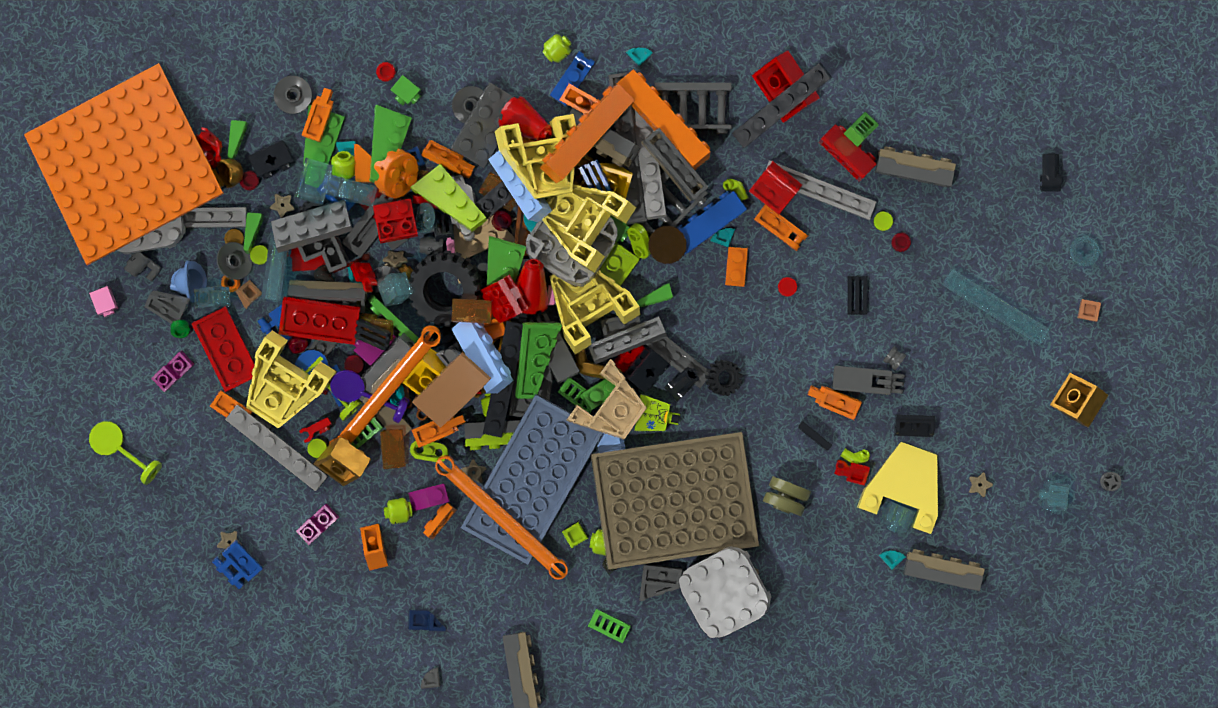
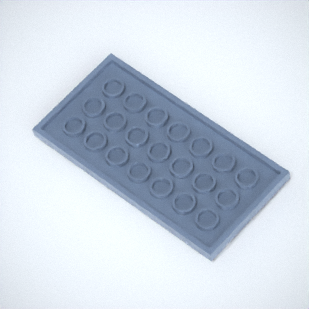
[461,394,602,565]

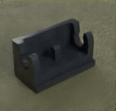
[894,414,935,437]

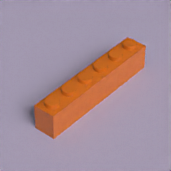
[616,69,710,170]
[540,84,634,184]

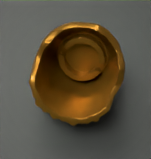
[217,159,243,188]

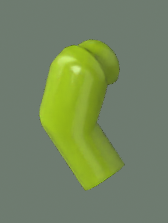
[723,179,748,201]
[840,448,870,464]

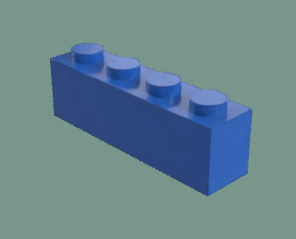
[677,191,747,256]

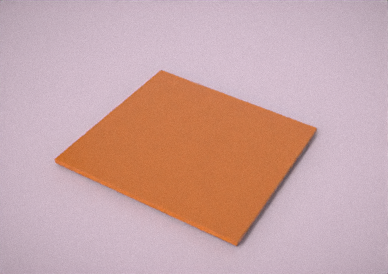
[24,63,224,265]

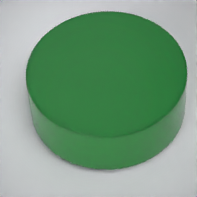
[170,320,190,338]

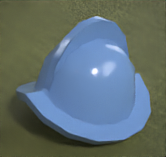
[170,260,207,303]

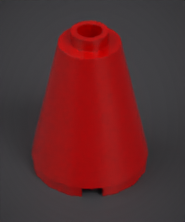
[498,96,552,141]
[516,259,548,314]

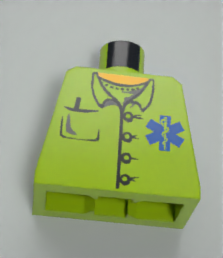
[634,394,680,431]

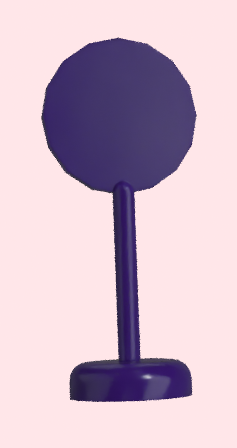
[330,370,409,424]

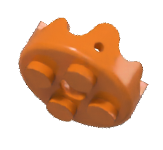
[374,148,418,198]

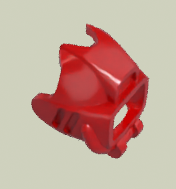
[196,127,222,169]

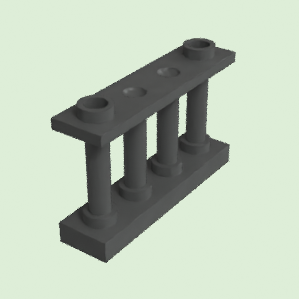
[654,83,731,134]
[637,171,708,236]

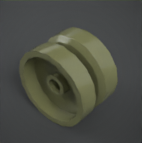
[763,476,811,517]

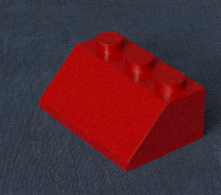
[752,51,820,123]
[818,124,877,182]

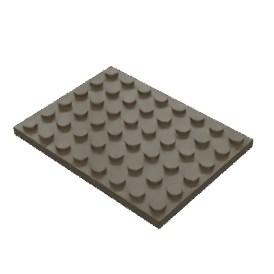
[591,432,759,569]

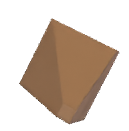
[236,280,263,309]

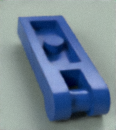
[550,51,595,106]

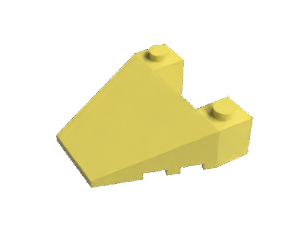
[495,114,576,199]
[542,184,636,273]
[549,270,640,354]
[246,330,336,428]
[857,442,938,534]

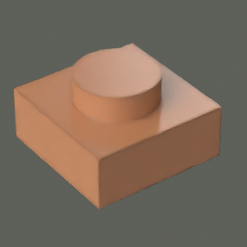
[1077,299,1101,322]

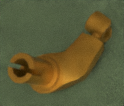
[574,349,623,379]

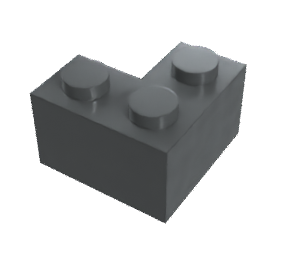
[298,235,350,273]

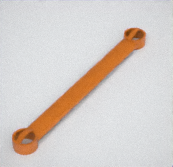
[329,325,441,445]
[435,455,568,580]

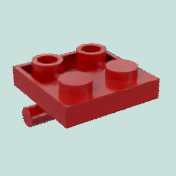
[749,161,802,215]
[373,198,418,244]
[480,274,529,324]

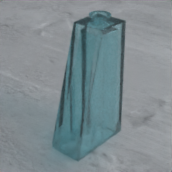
[261,231,290,302]

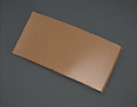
[412,352,491,428]

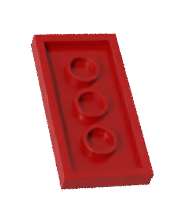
[278,297,360,345]
[191,306,255,392]

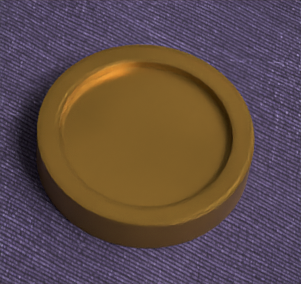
[224,229,244,245]

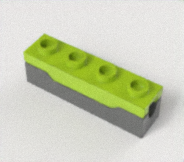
[464,421,520,450]

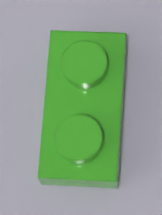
[580,379,615,411]

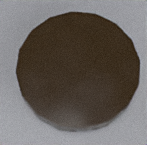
[648,226,687,264]

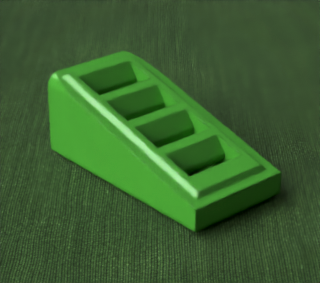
[844,112,879,147]
[228,120,248,160]
[244,213,264,254]
[636,283,673,308]
[558,378,592,414]
[351,416,383,449]
[588,609,631,643]

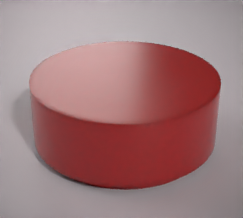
[376,62,396,82]
[778,277,797,297]

